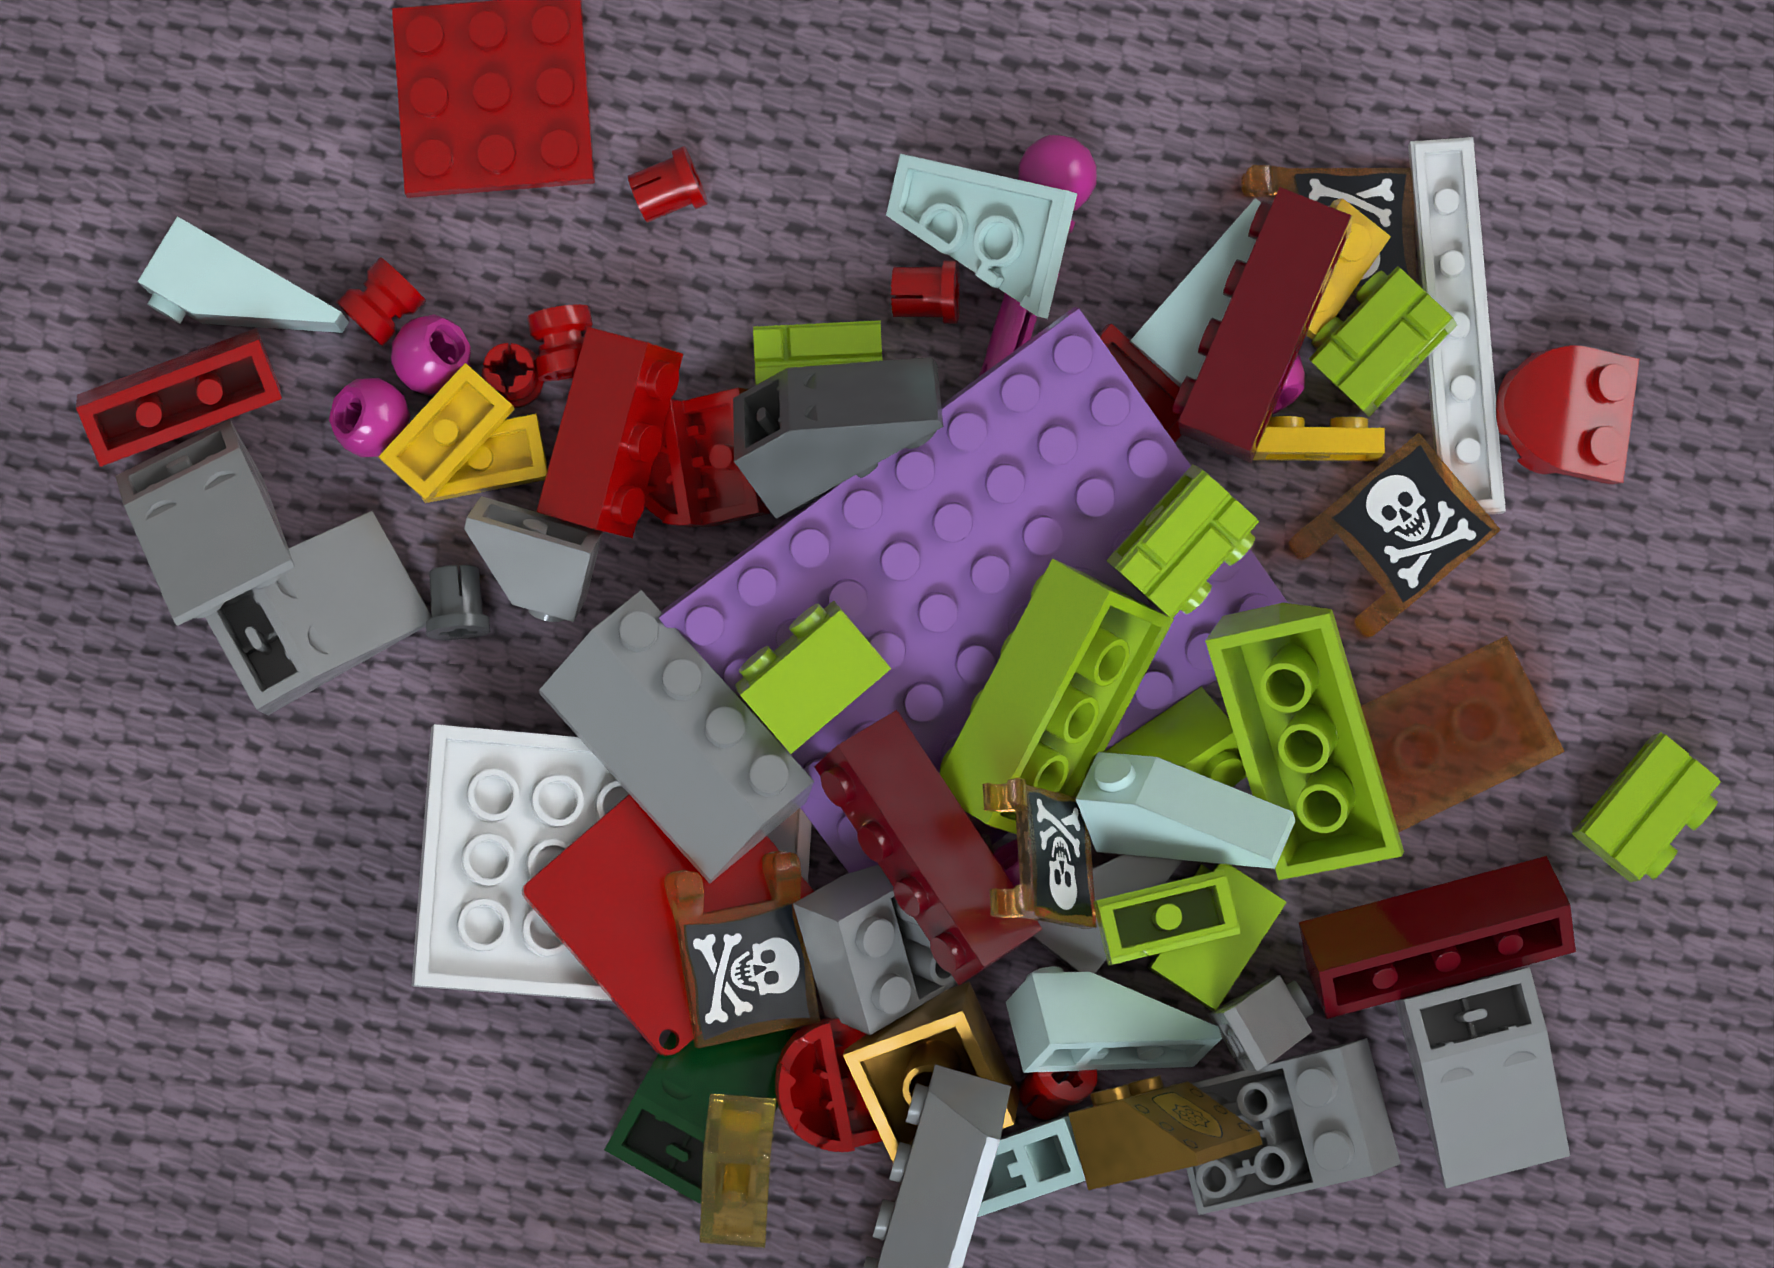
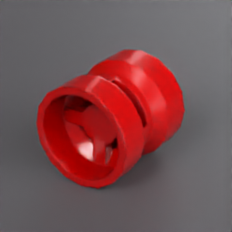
[336,257,426,347]
[527,304,593,381]

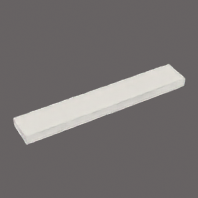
[1408,137,1506,515]

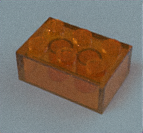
[1361,635,1565,832]

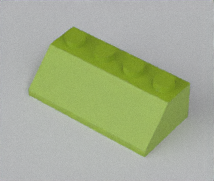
[939,558,1174,836]
[1205,602,1404,880]

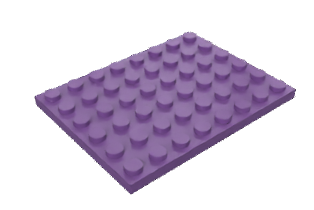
[658,307,1288,873]

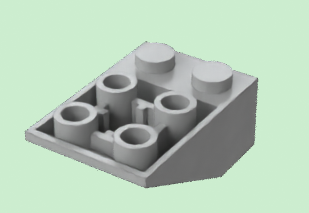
[115,419,295,626]
[205,511,432,715]
[793,833,1019,1035]
[1394,967,1570,1188]
[1186,1038,1401,1215]

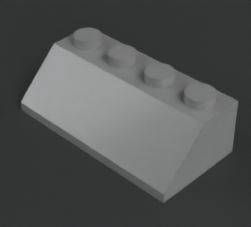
[539,590,814,884]
[863,1065,1011,1268]

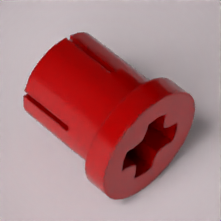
[628,146,708,222]
[891,260,960,324]
[481,343,545,408]
[1019,1069,1097,1120]

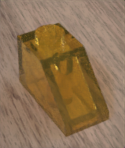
[699,1094,776,1248]

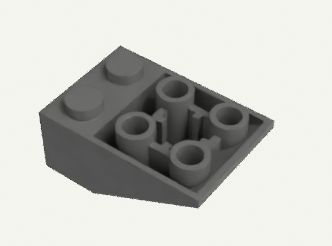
[733,357,944,519]

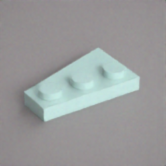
[886,154,1077,319]

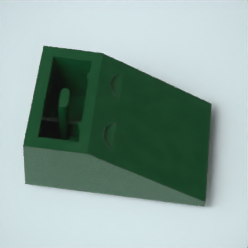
[604,1019,797,1214]

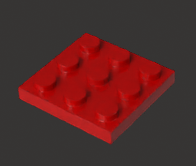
[392,0,595,198]

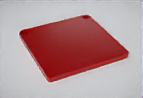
[522,794,815,1056]

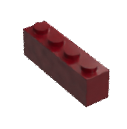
[1172,187,1352,463]
[814,710,1042,985]
[1299,856,1576,1019]

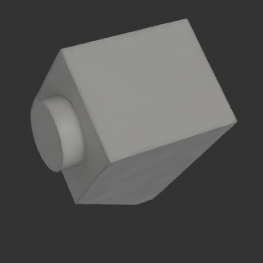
[464,496,603,622]

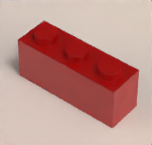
[536,327,683,539]
[76,328,282,467]

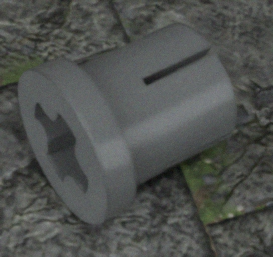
[426,565,490,640]

